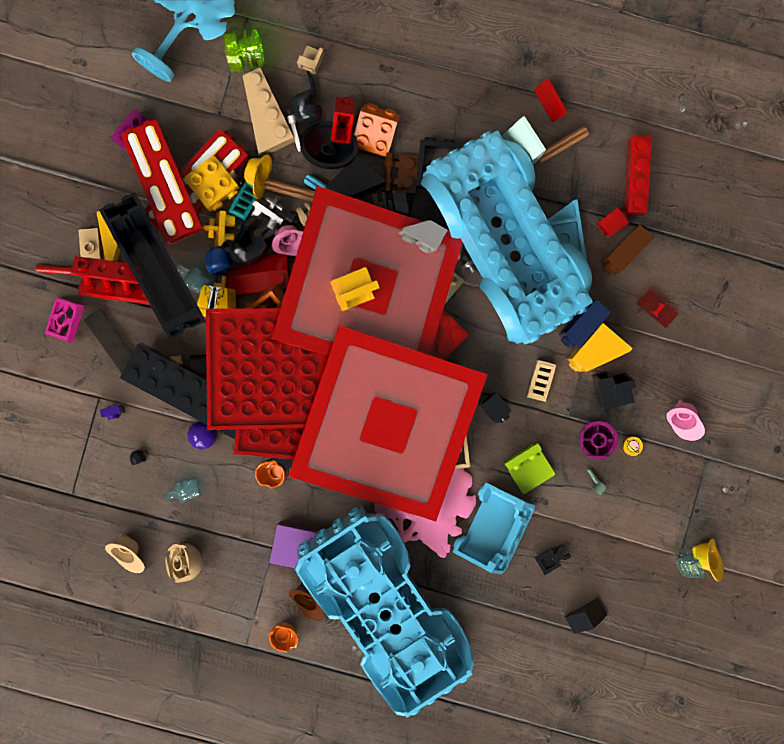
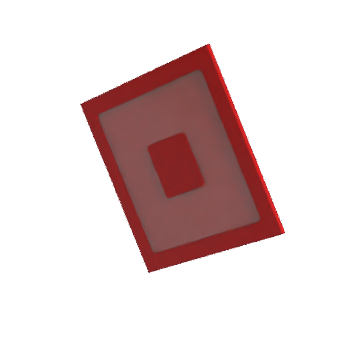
[271,186,462,356]
[288,325,487,521]

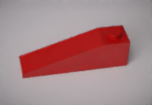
[213,253,290,296]

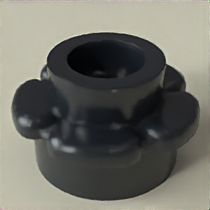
[284,210,300,227]

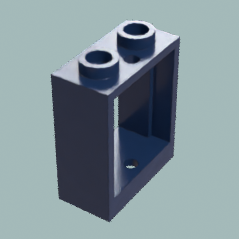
[558,299,611,348]

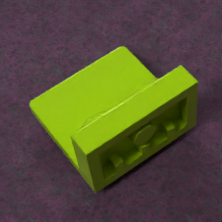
[503,442,555,494]

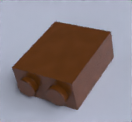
[601,225,654,275]

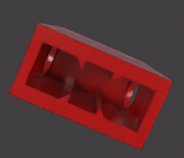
[331,97,355,144]

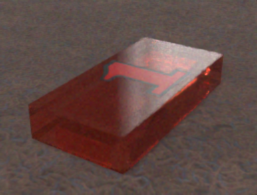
[636,289,678,329]

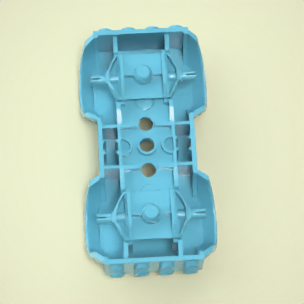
[421,130,593,345]
[295,506,474,718]

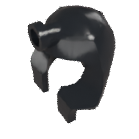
[222,215,275,266]

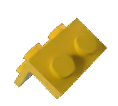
[185,156,240,212]

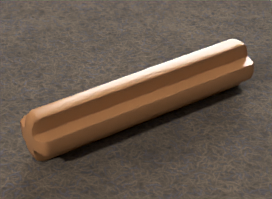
[539,126,589,163]
[265,179,315,201]

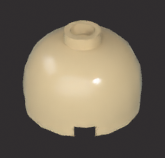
[165,543,202,583]

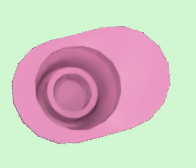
[272,225,303,257]
[666,400,705,441]

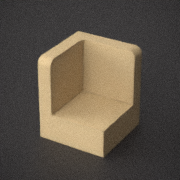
[297,46,325,74]

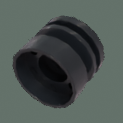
[370,187,409,217]

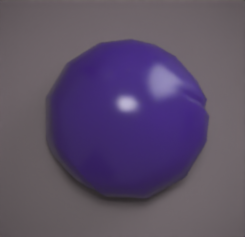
[187,421,217,450]

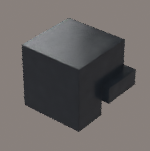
[591,371,636,410]

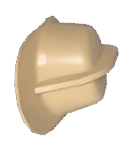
[105,533,145,573]

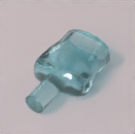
[177,265,212,295]
[164,477,201,503]

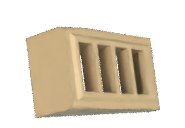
[527,360,556,402]

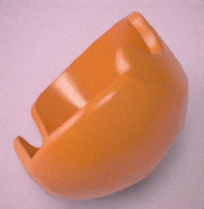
[255,459,286,488]
[269,622,299,652]

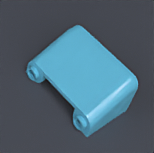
[453,482,535,574]

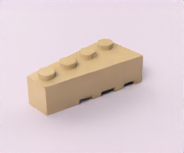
[243,67,295,158]

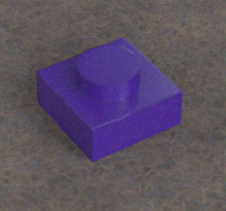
[100,405,125,420]

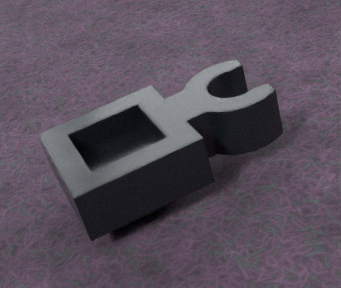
[534,544,571,575]

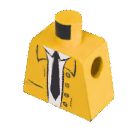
[197,275,236,317]

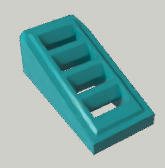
[228,181,258,221]

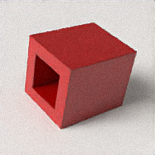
[596,208,629,239]

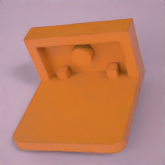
[354,103,400,156]

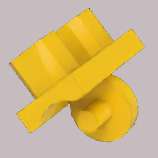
[204,211,235,247]

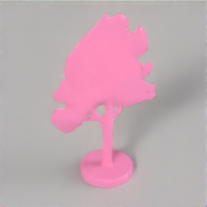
[374,468,476,558]

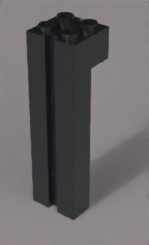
[99,192,205,340]

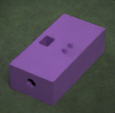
[269,522,320,568]

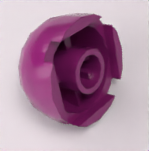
[578,421,618,460]

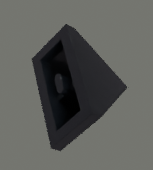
[564,598,607,634]

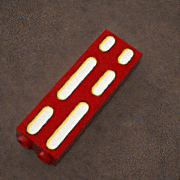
[120,119,205,245]
[145,129,250,232]

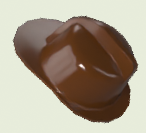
[289,582,325,621]

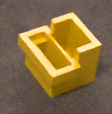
[330,267,380,311]

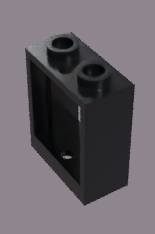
[416,137,459,190]

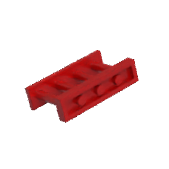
[71,256,150,305]

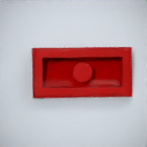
[535,79,567,122]

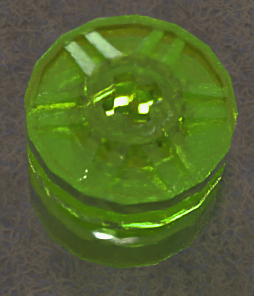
[223,26,265,73]

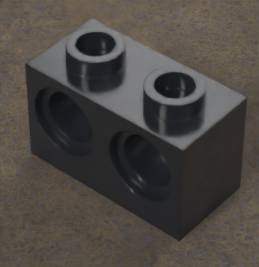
[479,392,512,424]

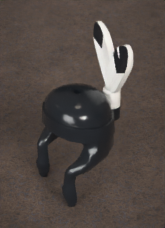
[285,71,323,152]

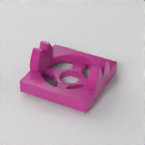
[45,297,84,343]

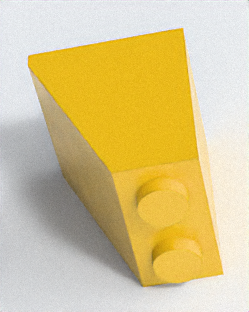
[566,323,633,372]

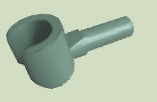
[587,468,606,495]

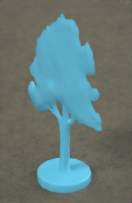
[132,0,235,82]

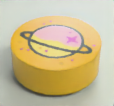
[623,436,643,456]

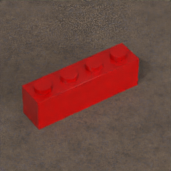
[624,135,652,216]

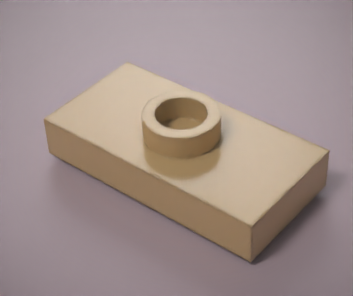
[78,228,102,259]

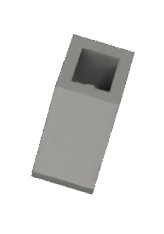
[398,220,447,253]

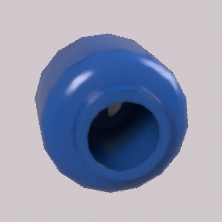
[205,246,231,276]

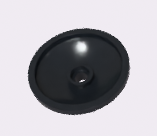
[300,122,358,169]

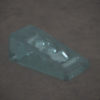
[675,554,706,579]

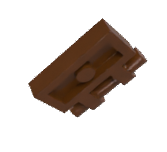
[384,153,419,195]

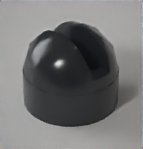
[130,450,147,465]

